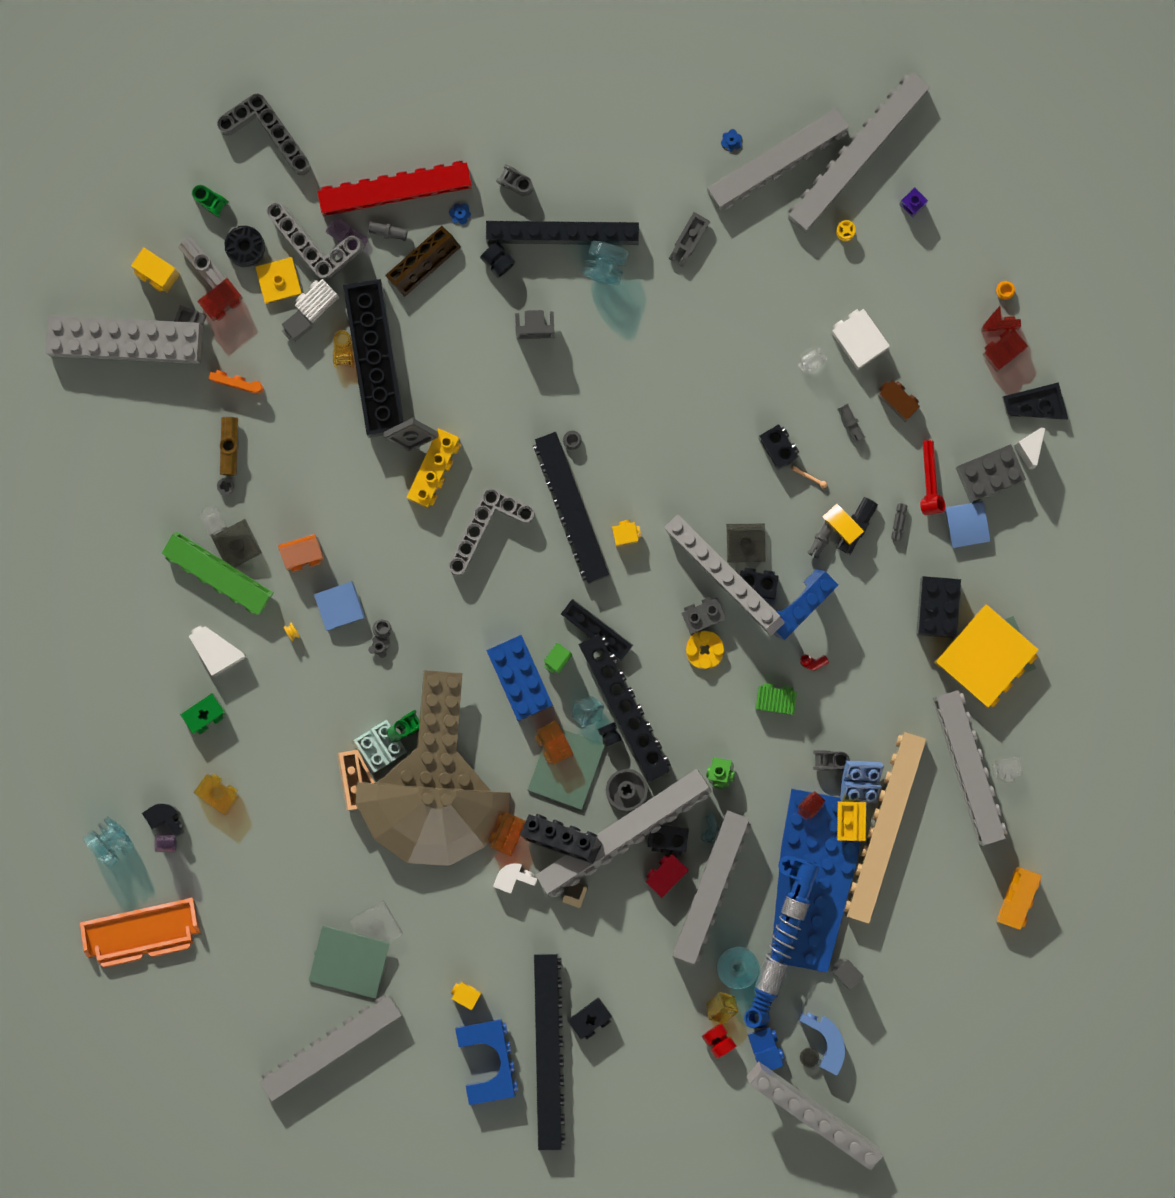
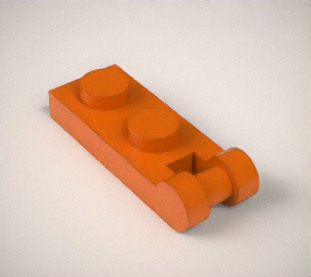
[209,370,264,395]

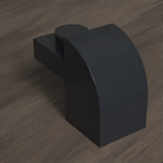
[142,804,184,837]

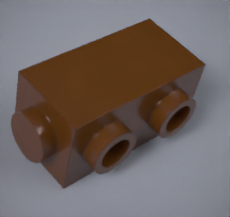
[878,380,920,422]

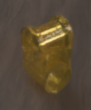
[333,330,353,367]

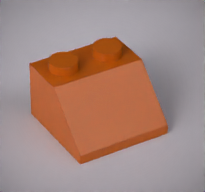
[278,534,324,572]

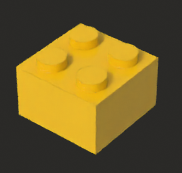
[131,247,180,293]

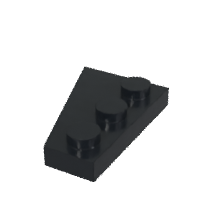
[1002,382,1068,420]

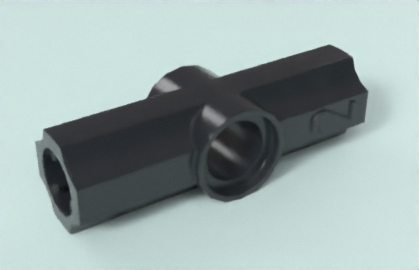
[836,497,878,555]

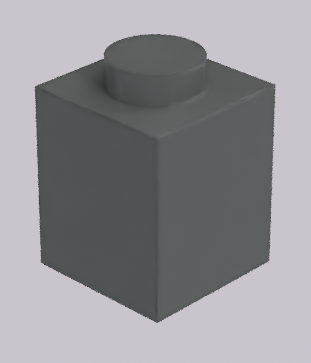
[281,310,313,342]

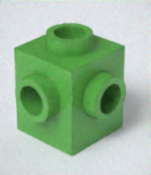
[706,757,735,789]

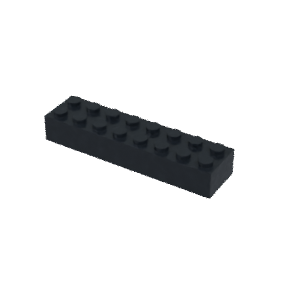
[343,279,404,438]

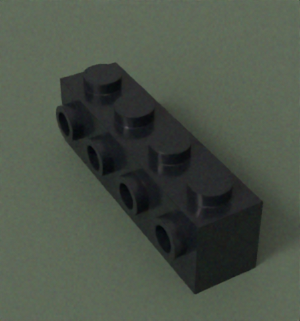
[520,814,602,864]

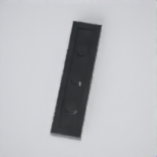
[561,599,633,661]

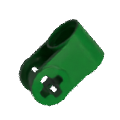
[192,185,229,218]
[387,710,419,742]

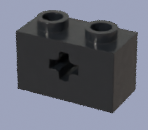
[567,997,612,1040]

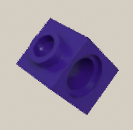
[899,187,928,218]

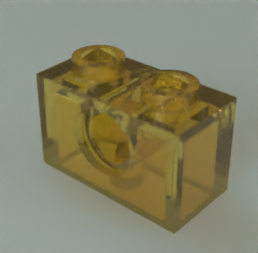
[193,773,240,815]

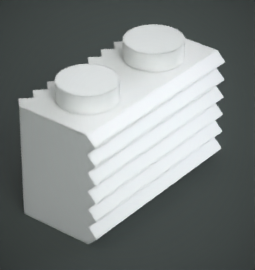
[295,279,339,323]

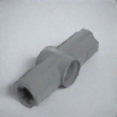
[178,236,227,291]

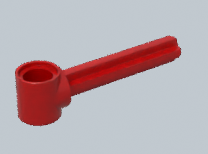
[920,440,946,516]

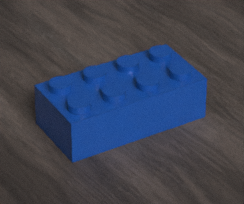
[486,635,553,721]

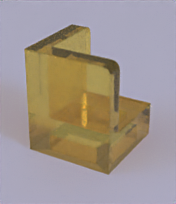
[706,992,738,1024]

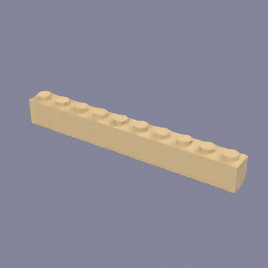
[844,732,926,924]

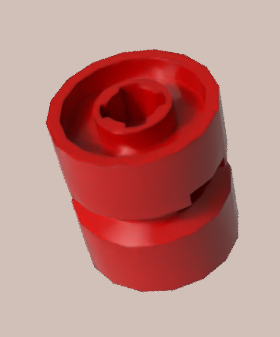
[701,1023,737,1059]

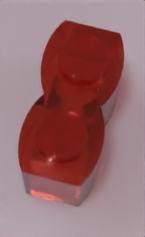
[983,329,1028,372]

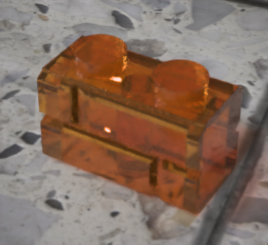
[534,721,574,765]
[488,812,526,857]

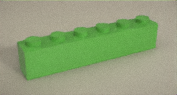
[161,532,274,615]

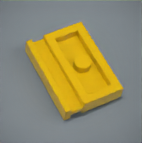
[837,802,866,841]

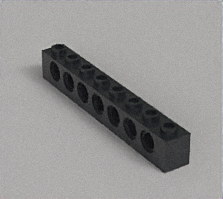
[578,634,671,781]

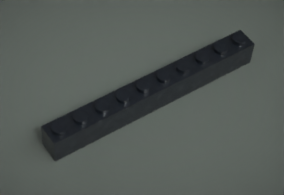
[534,954,565,1150]

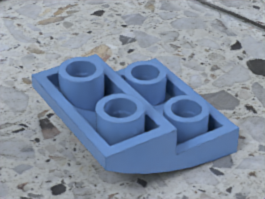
[945,501,990,548]
[314,581,365,631]
[841,761,884,803]

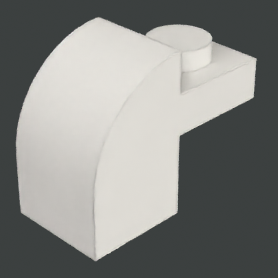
[493,863,538,893]

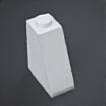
[189,626,247,676]

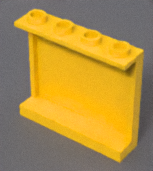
[934,604,1039,708]

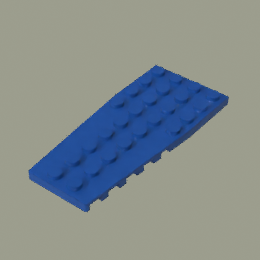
[771,789,867,972]

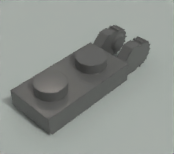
[669,212,710,267]

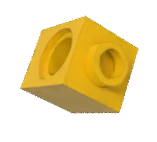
[451,981,482,1010]

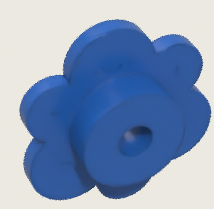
[721,129,742,151]
[449,203,471,225]

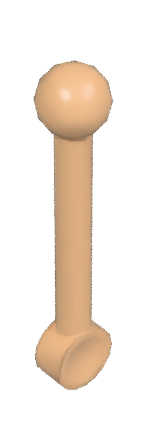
[791,466,827,488]

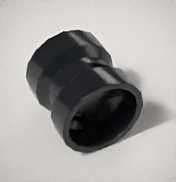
[597,722,622,747]

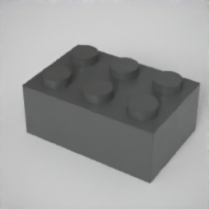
[956,444,1026,503]

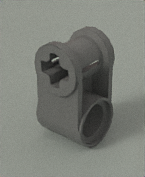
[496,164,533,196]
[813,750,850,770]

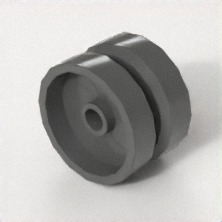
[606,769,648,811]

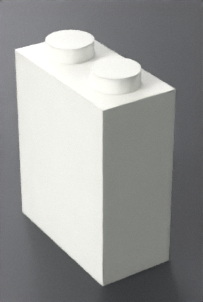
[831,309,890,370]

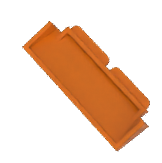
[80,898,201,968]

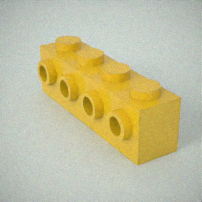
[406,428,461,509]

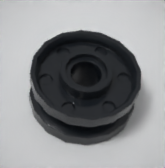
[224,226,265,267]

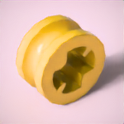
[284,622,300,642]

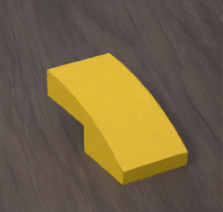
[822,504,864,545]

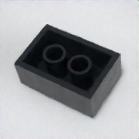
[916,576,961,638]

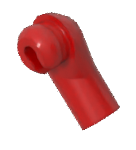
[800,654,829,671]

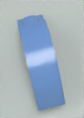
[799,1012,845,1076]

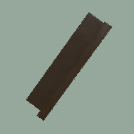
[385,226,461,297]

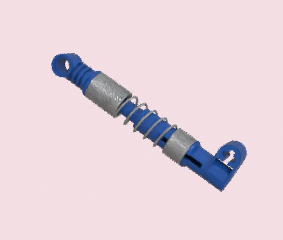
[744,856,820,1028]

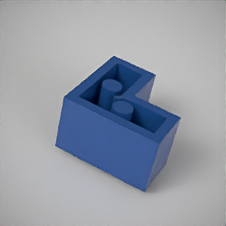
[747,1027,785,1070]

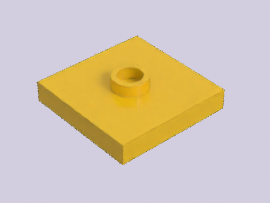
[255,257,302,304]

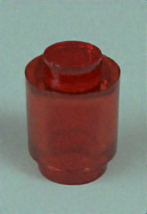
[797,791,825,820]

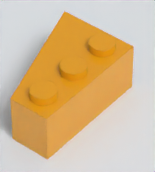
[996,867,1042,930]

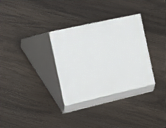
[1014,427,1045,470]

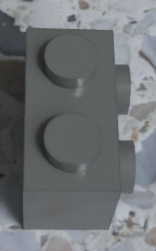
[682,596,726,635]

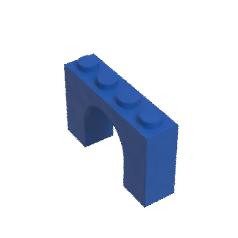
[774,569,839,640]
[455,1019,518,1105]

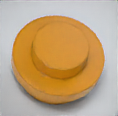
[996,281,1015,300]

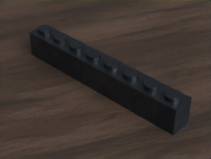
[486,221,639,245]
[533,432,609,584]

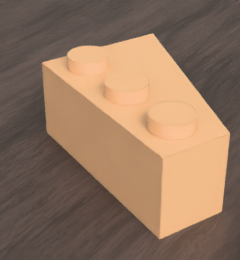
[337,750,375,811]

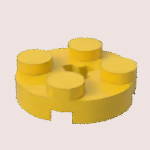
[686,630,724,669]

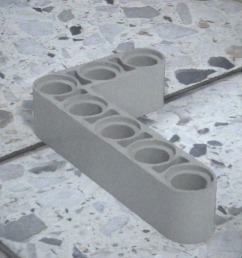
[267,202,364,279]
[449,488,535,576]

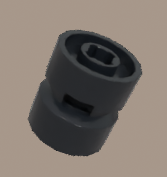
[480,242,516,278]

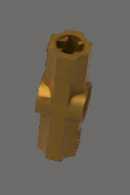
[220,417,239,476]

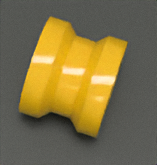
[836,220,856,242]

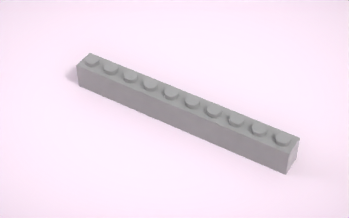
[788,72,930,233]
[536,769,713,897]

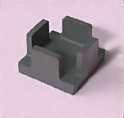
[515,310,555,340]

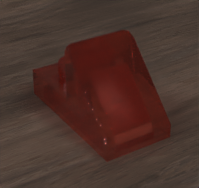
[981,306,1021,332]

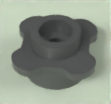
[368,636,390,658]

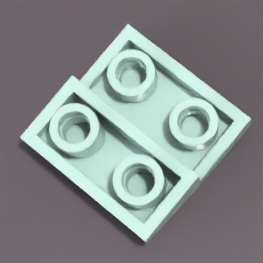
[352,720,407,774]

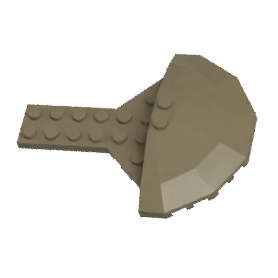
[355,670,510,866]

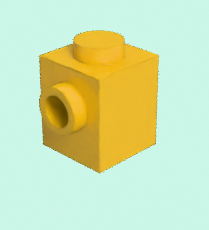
[612,520,641,547]

